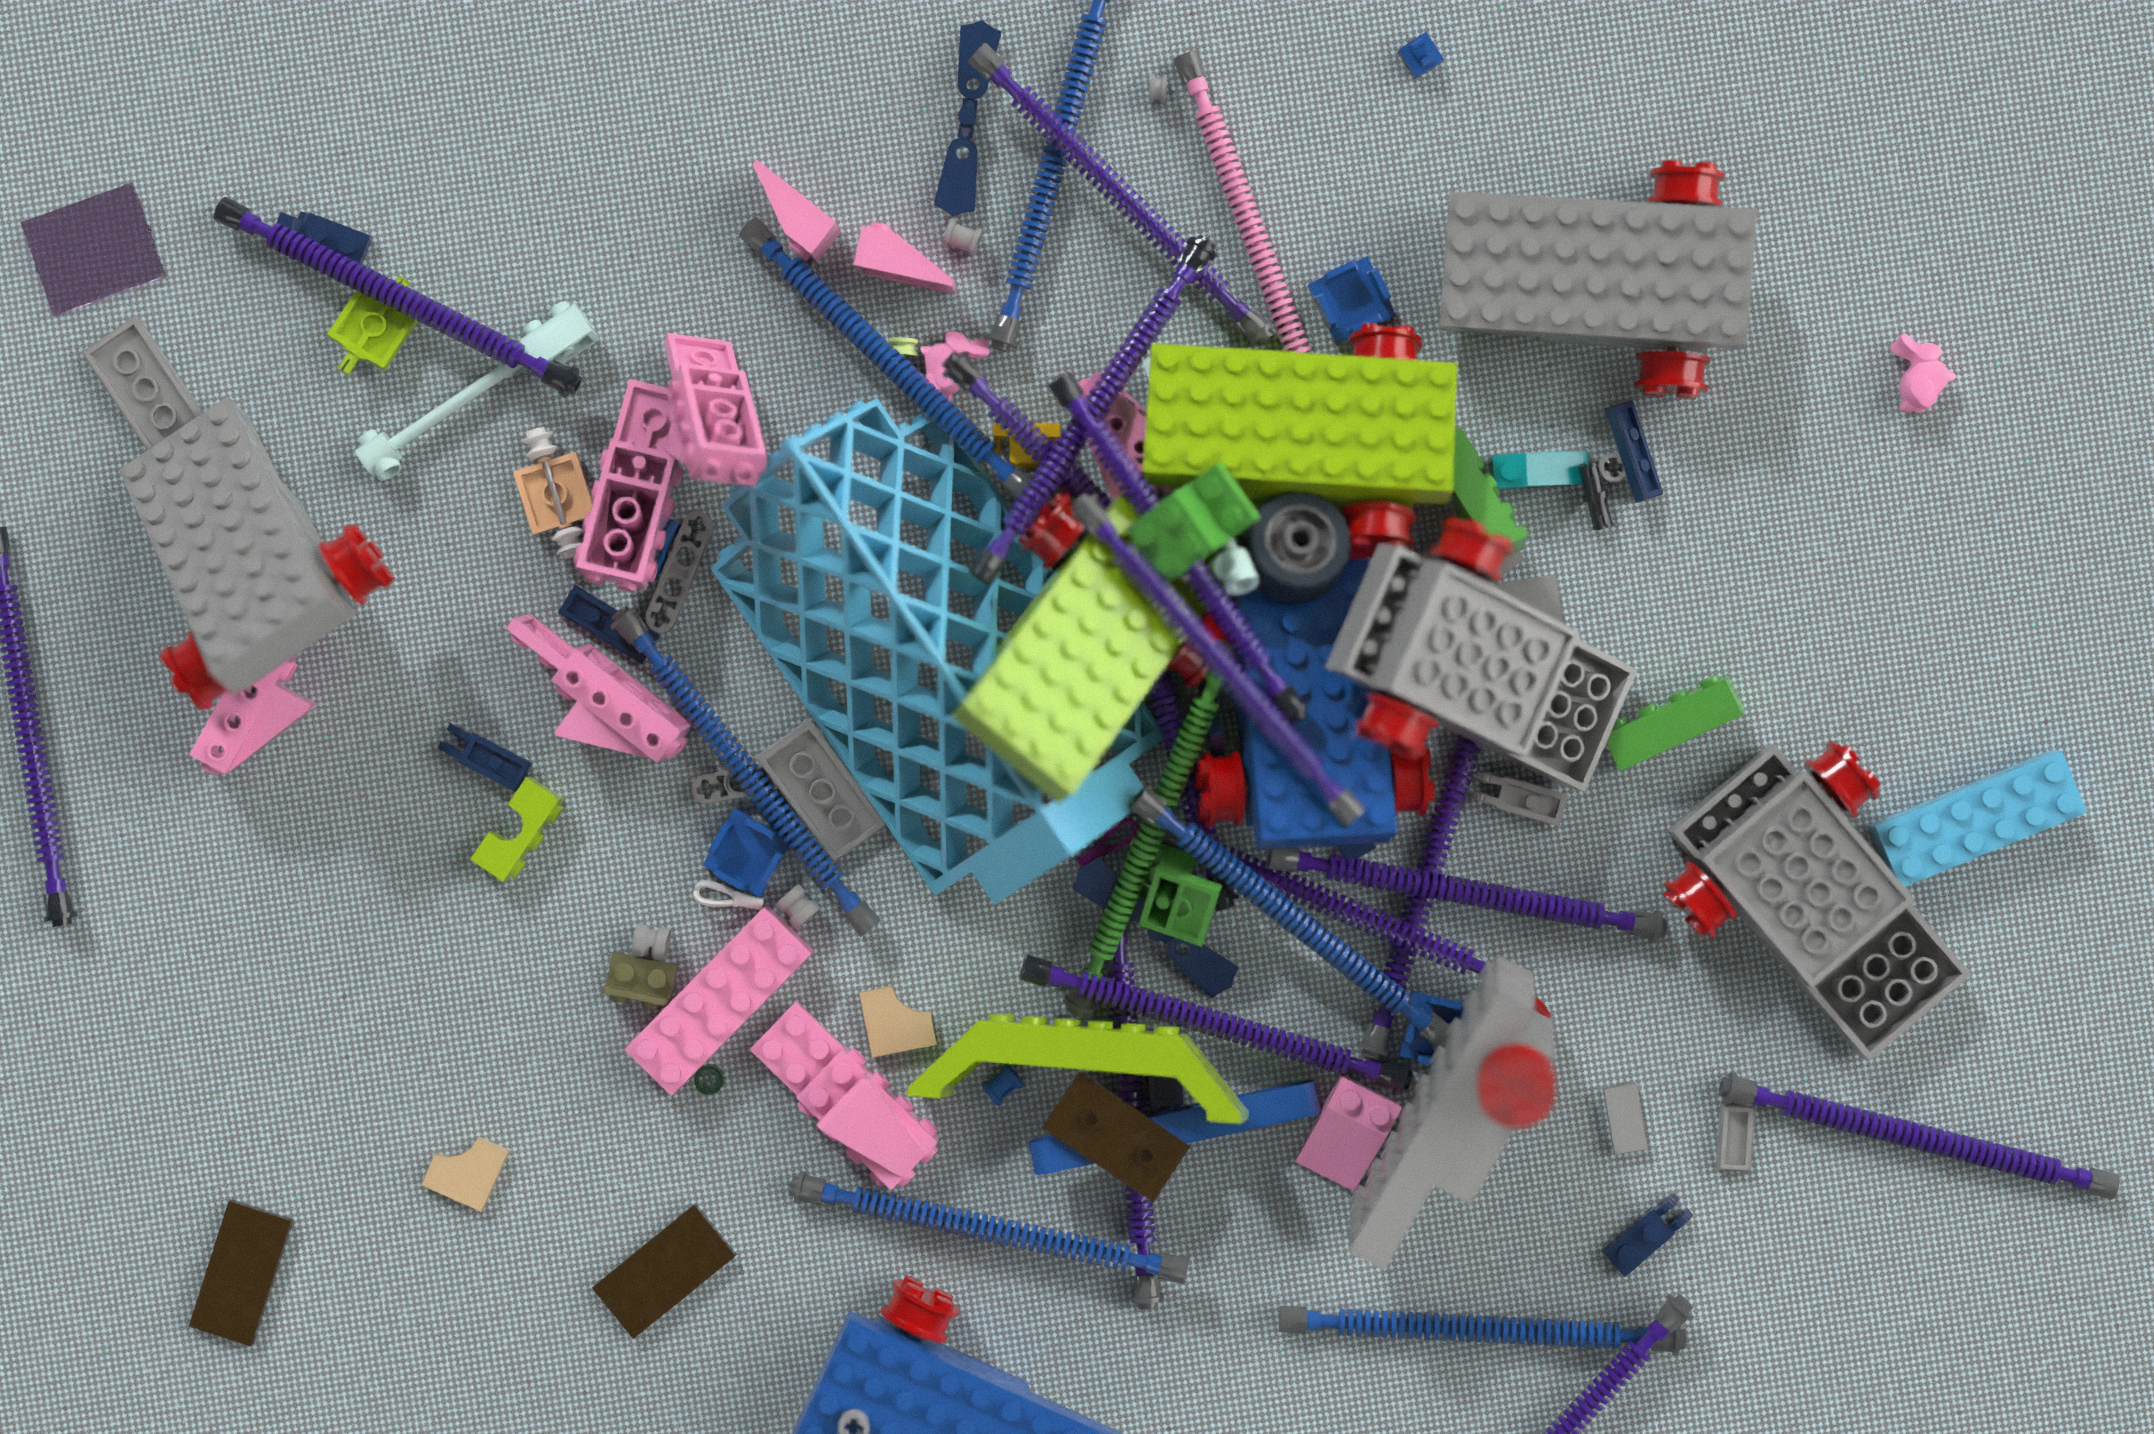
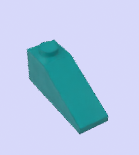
[1488,450,1589,491]

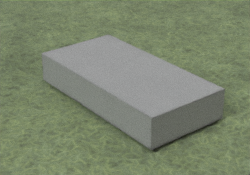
[1602,1083,1648,1155]
[1716,1102,1755,1172]

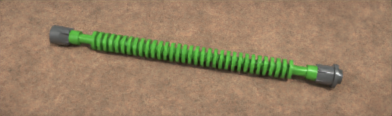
[1063,640,1241,1017]

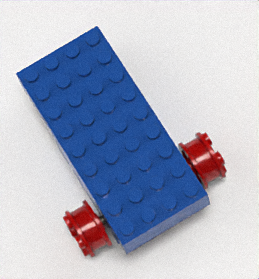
[1194,546,1435,850]
[792,1275,1122,1434]

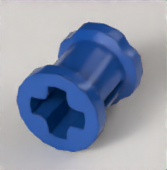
[981,1063,1025,1107]

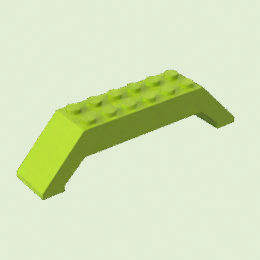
[907,1013,1249,1124]

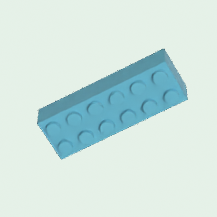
[1867,750,2087,887]

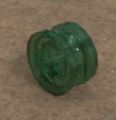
[694,1064,725,1095]

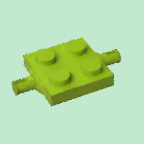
[327,276,418,376]

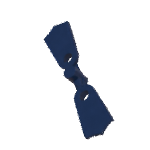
[934,20,1002,217]
[1073,857,1238,998]

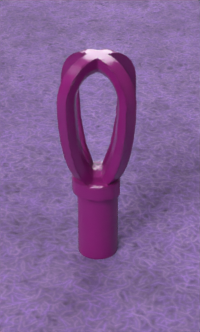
[1076,818,1139,866]

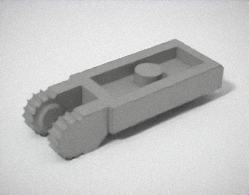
[1470,771,1568,826]

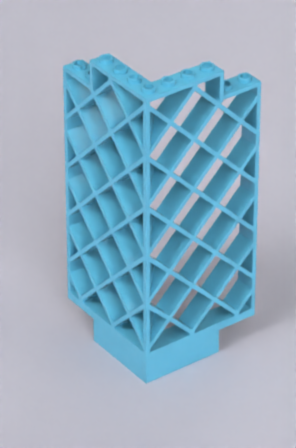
[710,398,1166,905]

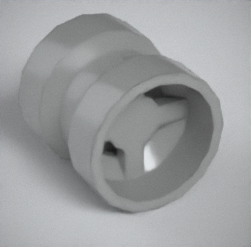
[774,884,821,930]
[631,923,671,961]

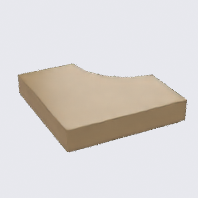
[859,986,937,1058]
[421,1137,510,1212]

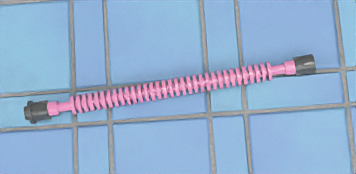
[1173,50,1312,353]

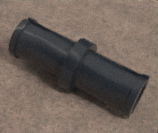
[1577,461,1614,530]

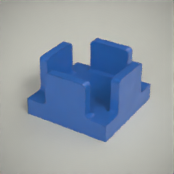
[1307,256,1396,345]
[702,808,793,898]
[1398,990,1465,1065]

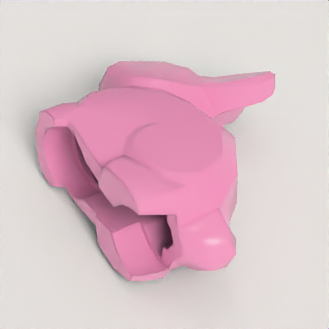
[921,331,990,402]
[1890,334,1956,413]

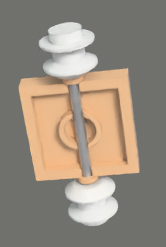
[513,427,593,559]

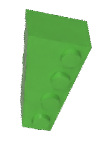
[1448,428,1529,558]
[1606,673,1745,771]

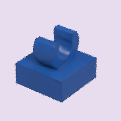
[1397,32,1444,80]

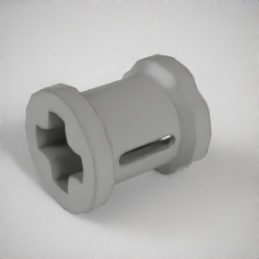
[942,218,983,258]

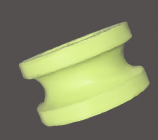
[889,337,918,357]

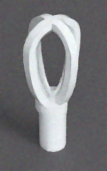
[693,880,764,910]

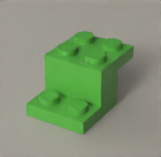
[1126,461,1261,585]
[1124,835,1222,947]

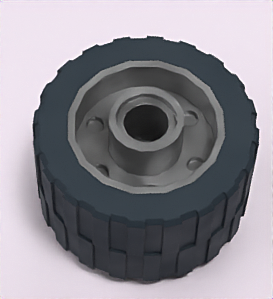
[1243,491,1351,605]

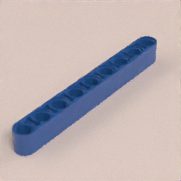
[1028,1080,1321,1175]

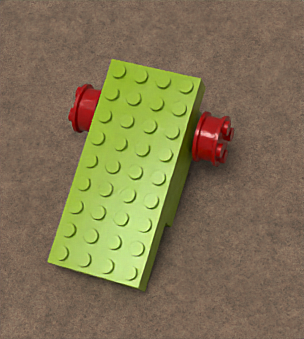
[1143,323,1457,560]
[952,489,1236,804]

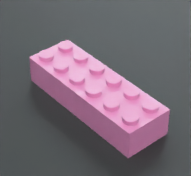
[624,905,815,1096]

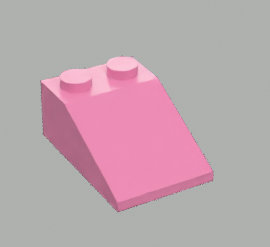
[753,160,841,262]
[854,222,957,295]
[1295,1074,1402,1191]

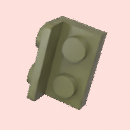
[602,952,679,1010]

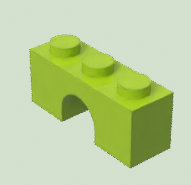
[470,777,564,882]

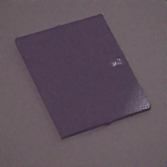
[20,183,166,316]

